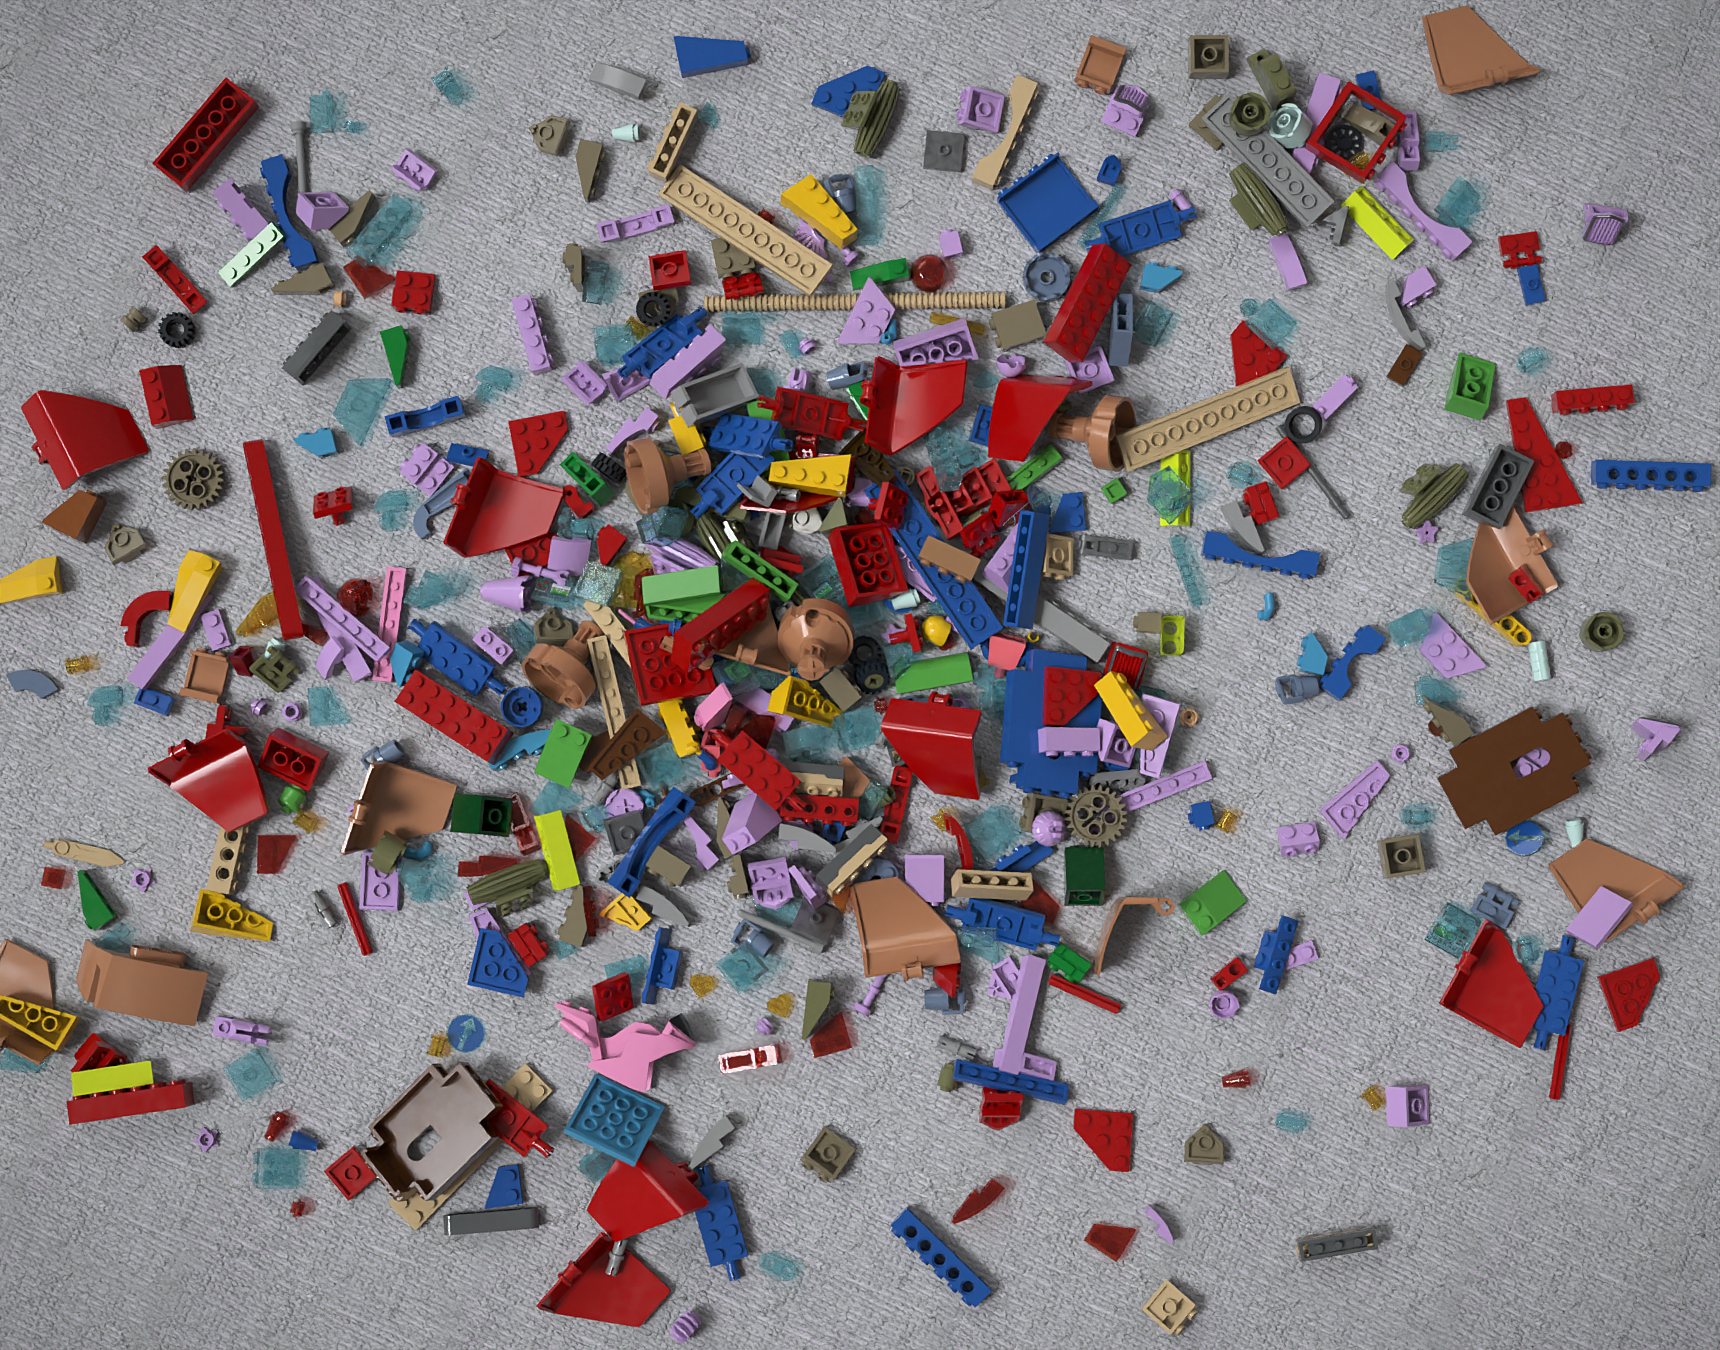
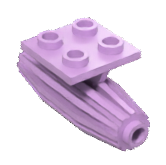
[645,529,721,575]

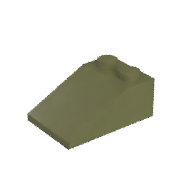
[802,980,835,1040]

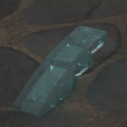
[854,165,878,246]

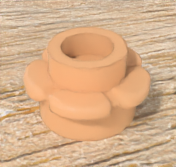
[333,290,346,308]
[1180,708,1199,727]

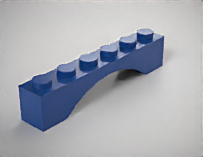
[260,154,320,272]
[1201,531,1320,580]
[607,786,696,898]

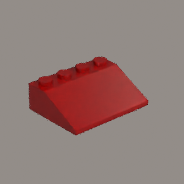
[828,522,909,607]

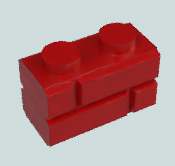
[1242,481,1280,526]
[507,922,550,968]

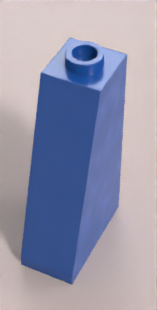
[674,36,751,78]

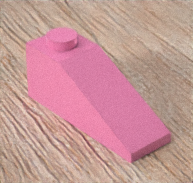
[694,683,733,731]

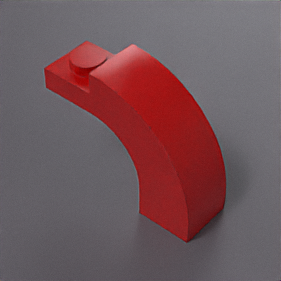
[120,591,174,648]

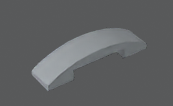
[1386,278,1426,351]

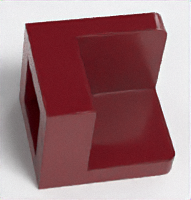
[229,646,259,677]

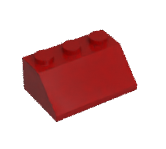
[139,365,194,429]
[257,727,329,792]

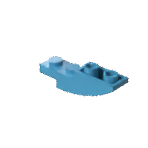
[489,730,551,771]

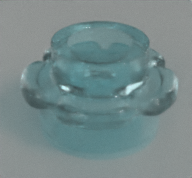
[342,120,361,134]
[1240,299,1258,316]

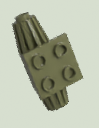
[841,79,900,158]
[1229,163,1288,237]
[1399,463,1469,530]
[694,512,757,581]
[466,859,548,917]

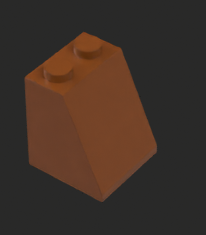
[42,489,107,544]

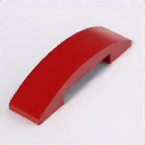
[142,245,207,315]
[880,766,913,844]
[943,813,973,871]

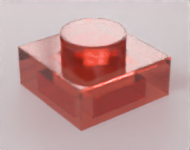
[41,866,66,889]

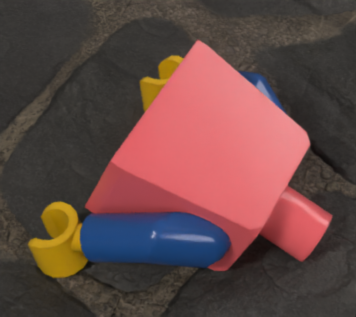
[980,631,1039,679]
[685,721,725,778]

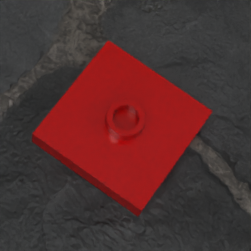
[1257,436,1311,489]
[324,1145,376,1201]

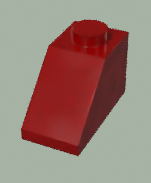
[597,524,628,570]

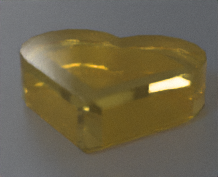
[689,974,715,998]
[767,994,791,1018]

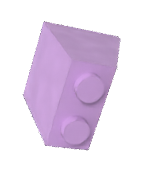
[722,793,782,855]
[905,855,944,906]

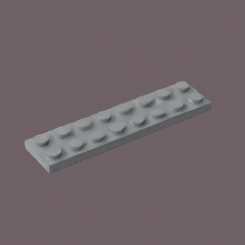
[1201,93,1335,229]

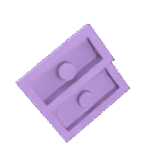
[547,536,592,576]

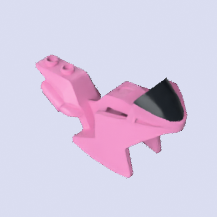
[554,1000,696,1092]

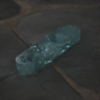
[1169,535,1202,608]

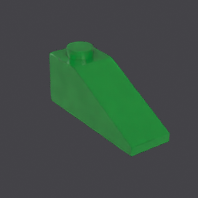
[850,258,909,290]
[380,325,411,389]
[559,452,615,506]
[77,870,118,931]

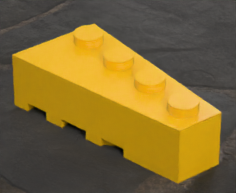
[780,174,858,250]
[769,454,851,498]
[1094,671,1168,751]
[657,699,701,759]

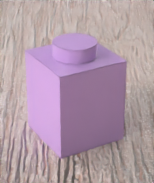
[939,229,963,261]

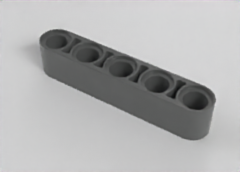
[443,1207,539,1235]

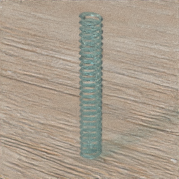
[1077,183,1125,248]

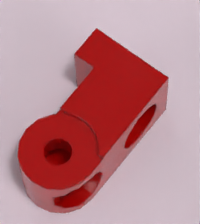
[563,485,596,521]
[1508,564,1544,603]
[1210,955,1248,990]

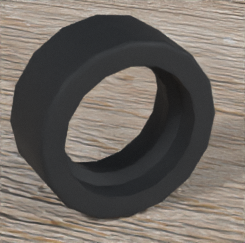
[1285,406,1323,443]

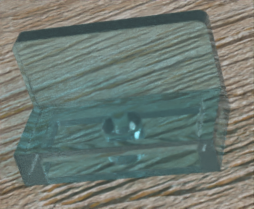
[310,91,334,133]

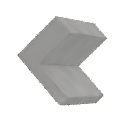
[737,475,778,508]

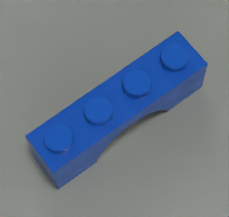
[384,396,467,438]
[1319,625,1386,701]

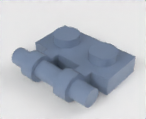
[1469,882,1519,929]

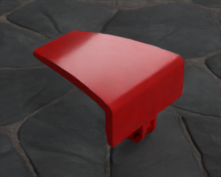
[739,433,855,513]
[881,691,982,800]
[1439,919,1544,1048]

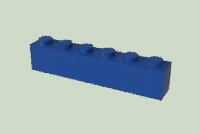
[1003,510,1050,629]

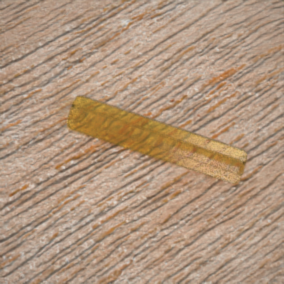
[929,312,985,335]

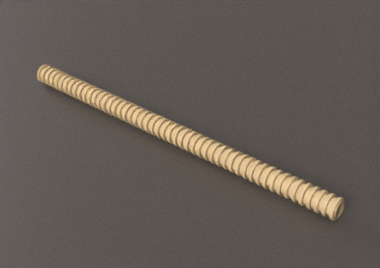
[704,291,1006,312]

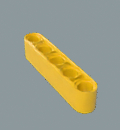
[1452,578,1531,647]

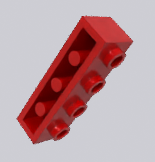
[1551,384,1634,415]
[780,794,859,826]

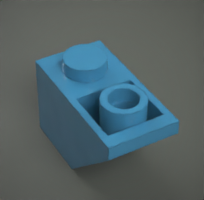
[1139,262,1183,293]
[294,427,339,459]
[1296,632,1328,677]
[390,640,424,687]

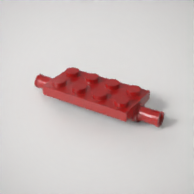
[757,387,866,441]
[711,728,808,814]
[485,1079,555,1158]

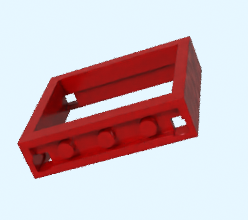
[1306,81,1407,184]

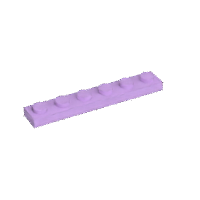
[294,576,391,663]
[1098,761,1212,821]

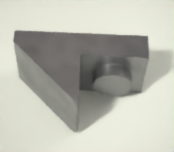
[1322,206,1349,246]

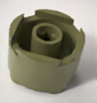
[1229,92,1270,136]
[1579,612,1624,652]
[367,830,408,875]

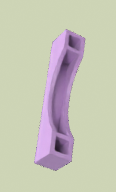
[1373,161,1472,261]

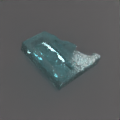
[528,780,581,815]
[957,927,1000,964]

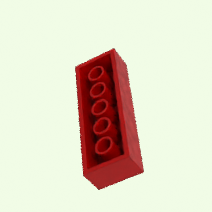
[152,77,259,193]
[1043,243,1132,363]
[671,578,770,672]
[394,669,514,765]
[66,1079,195,1125]

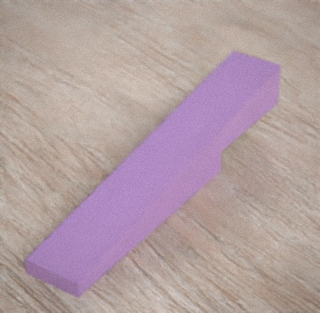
[311,575,373,683]
[126,593,214,690]
[999,955,1046,1075]

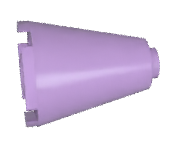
[480,575,536,614]

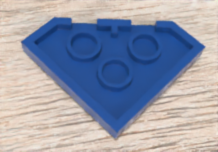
[811,65,885,117]
[467,928,529,998]

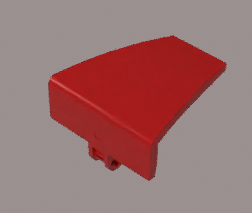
[859,356,968,455]
[988,374,1092,462]
[21,390,149,490]
[443,457,565,558]
[148,728,269,833]
[587,1140,709,1242]
[536,1232,671,1328]

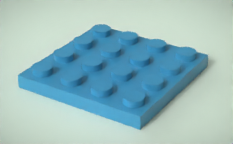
[564,1073,665,1167]

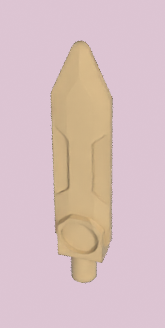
[43,839,124,867]

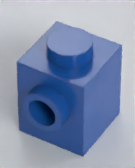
[1187,801,1215,831]

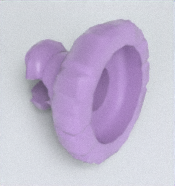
[1032,811,1066,847]

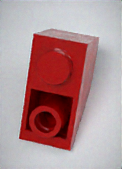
[933,963,961,997]

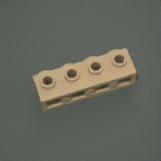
[647,102,698,183]
[951,869,1033,900]

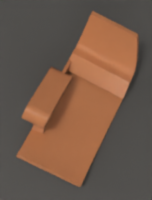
[76,939,208,1026]

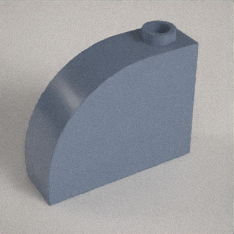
[1109,293,1133,367]

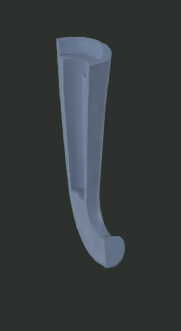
[413,468,471,540]

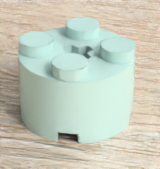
[1267,103,1313,148]

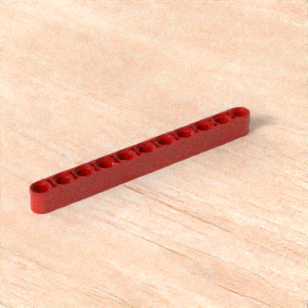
[243,439,303,641]

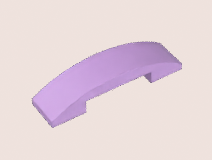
[596,204,674,243]

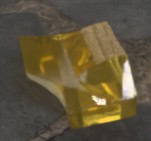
[611,550,654,589]
[608,578,646,609]

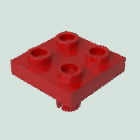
[868,482,908,530]
[313,486,353,526]
[889,613,924,655]
[592,972,634,1022]

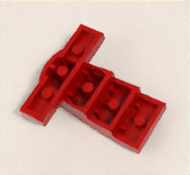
[915,458,1012,541]

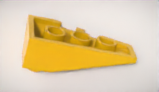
[168,550,223,633]
[0,556,63,604]
[767,676,841,730]
[189,889,273,942]

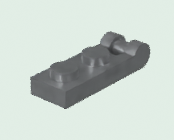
[1077,535,1133,561]

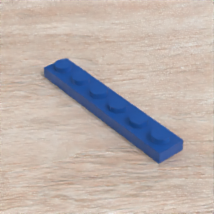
[952,1059,1069,1105]

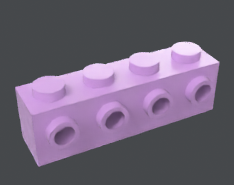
[511,294,554,375]

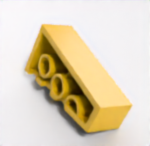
[0,995,82,1051]

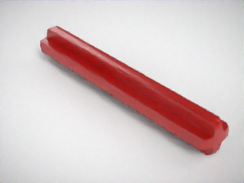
[337,882,373,956]
[1048,974,1121,1014]
[1549,1024,1572,1100]

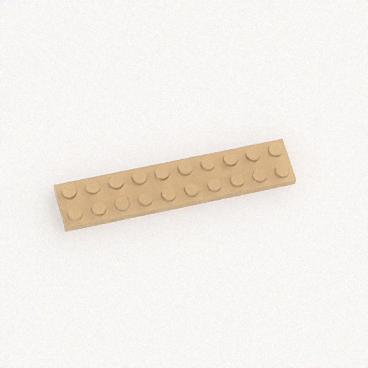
[658,165,833,297]
[1114,367,1300,472]
[388,1063,553,1231]

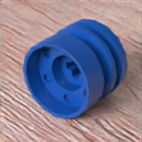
[501,687,544,727]

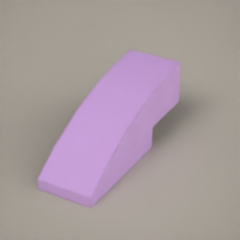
[1268,234,1307,292]

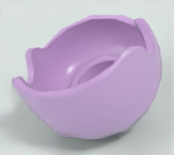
[996,354,1027,377]
[1209,990,1240,1019]

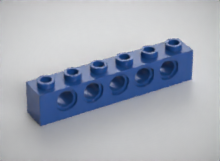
[1591,460,1711,492]
[891,1207,992,1308]

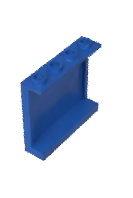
[997,152,1099,253]

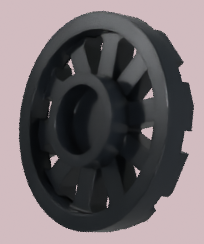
[1326,125,1362,161]

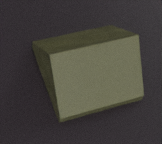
[818,497,855,541]

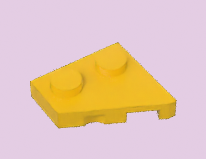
[599,893,652,931]

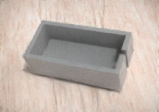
[671,363,759,428]

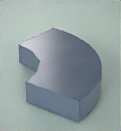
[6,670,59,699]

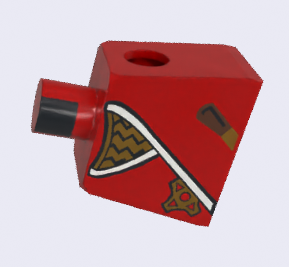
[988,489,1031,532]

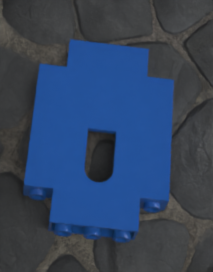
[1000,649,1102,799]

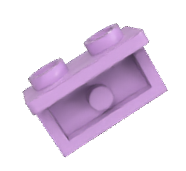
[390,148,438,191]
[561,359,607,406]
[1276,822,1320,857]

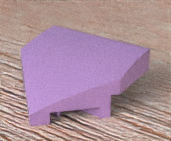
[987,956,1020,999]

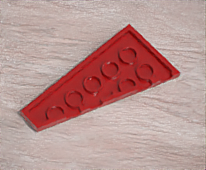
[1505,397,1583,513]

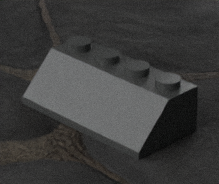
[282,310,352,386]
[1462,444,1534,529]

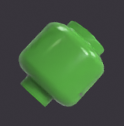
[278,785,307,815]

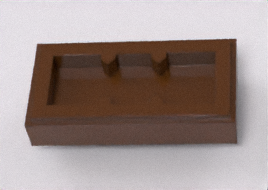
[1386,344,1423,386]

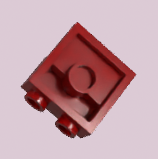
[648,250,691,291]
[391,270,435,315]

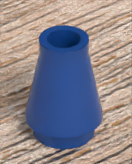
[289,1130,319,1152]

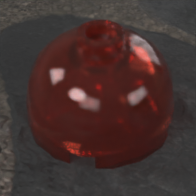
[910,254,948,293]
[337,578,373,617]

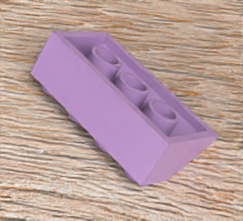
[981,523,1050,594]

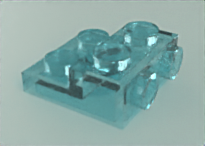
[972,664,994,710]
[832,705,880,754]
[252,1148,299,1189]

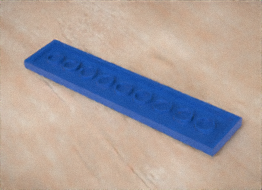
[863,469,1003,650]

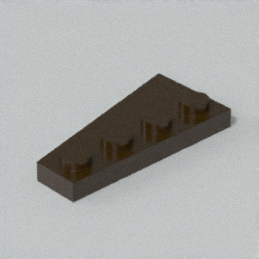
[838,428,898,489]

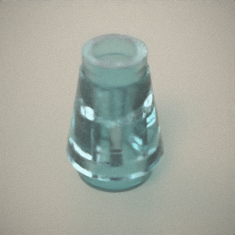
[778,329,802,359]

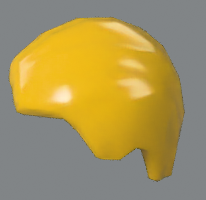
[921,615,951,647]

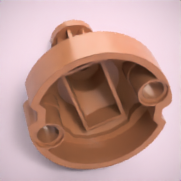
[1049,395,1136,472]
[624,437,711,515]
[778,598,854,681]
[521,620,604,709]

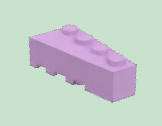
[893,318,978,366]
[650,324,726,400]

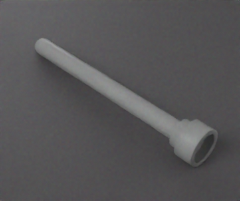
[291,121,307,192]
[737,909,824,954]

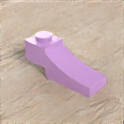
[1396,111,1420,171]
[606,407,660,455]
[683,814,720,870]
[993,1048,1057,1081]

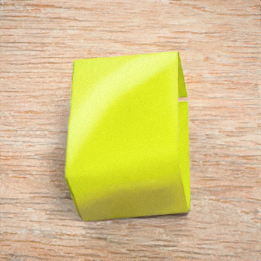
[1160,616,1185,656]

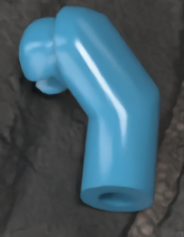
[880,319,897,345]
[1257,593,1275,621]
[637,789,656,807]
[405,841,433,860]

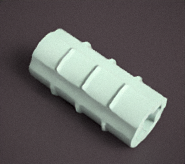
[1528,641,1551,681]

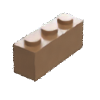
[918,535,981,584]

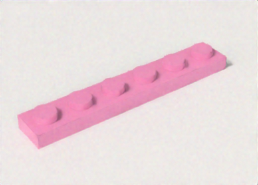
[372,566,407,683]

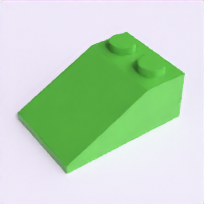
[1444,352,1496,421]
[534,719,594,788]
[1177,870,1246,936]

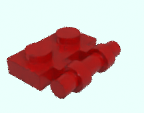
[1498,231,1542,269]
[722,273,764,300]
[960,513,1000,558]

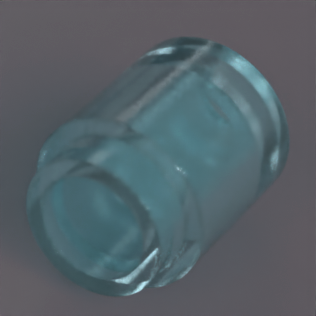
[1275,1111,1305,1134]

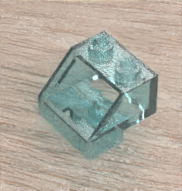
[1434,175,1480,229]
[593,324,635,366]
[403,570,453,610]
[396,857,433,903]

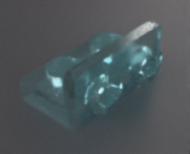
[1132,300,1173,347]

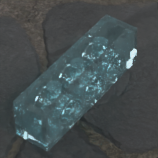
[346,193,413,269]
[923,420,963,492]

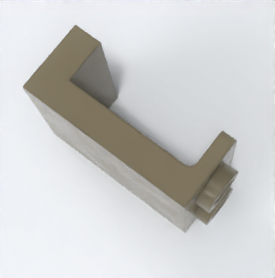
[989,299,1046,352]

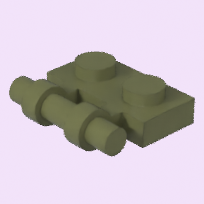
[249,645,300,693]

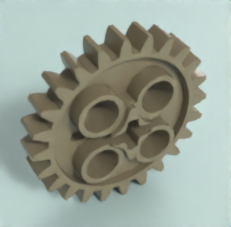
[161,448,225,511]
[1065,785,1128,848]

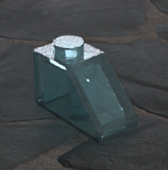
[883,642,913,682]
[1414,676,1458,705]

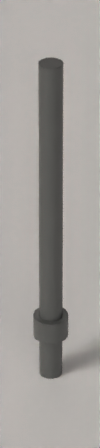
[1275,424,1350,520]

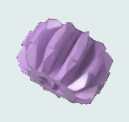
[669,1310,702,1343]

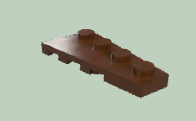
[587,708,666,780]

